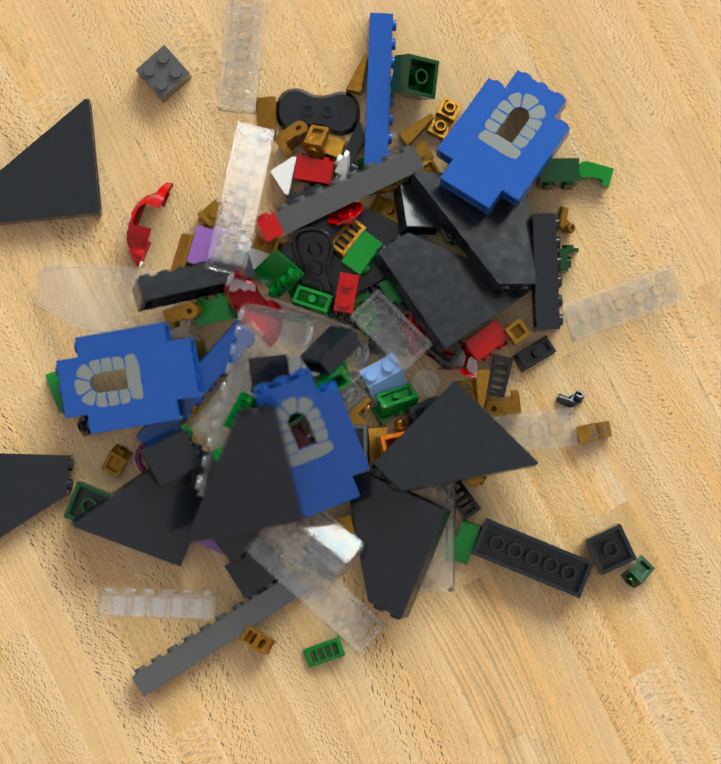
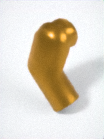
[557,207,575,234]
[394,419,410,432]

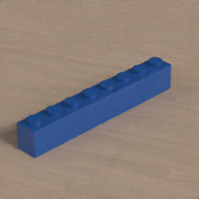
[364,13,397,165]
[136,319,255,446]

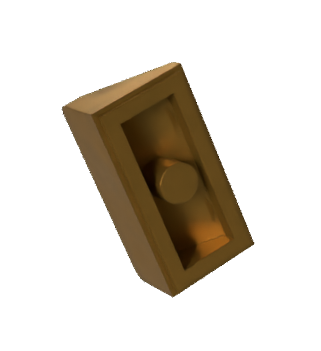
[257,96,276,136]
[171,233,194,271]

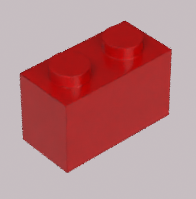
[293,153,335,186]
[251,212,284,245]
[333,272,359,315]
[464,319,509,362]

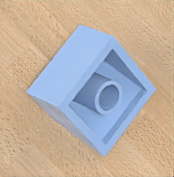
[358,354,408,406]

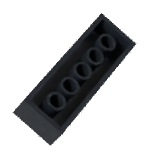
[530,213,563,332]
[132,253,255,312]
[471,517,594,598]

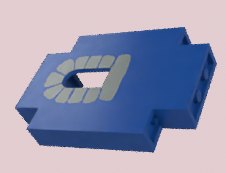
[437,70,570,215]
[55,322,204,434]
[253,368,370,518]

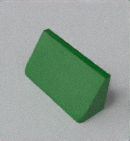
[291,285,334,317]
[375,383,418,417]

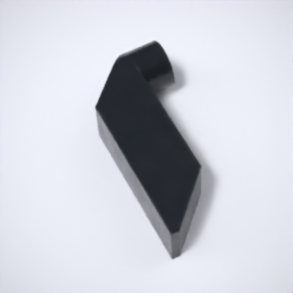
[343,122,365,172]

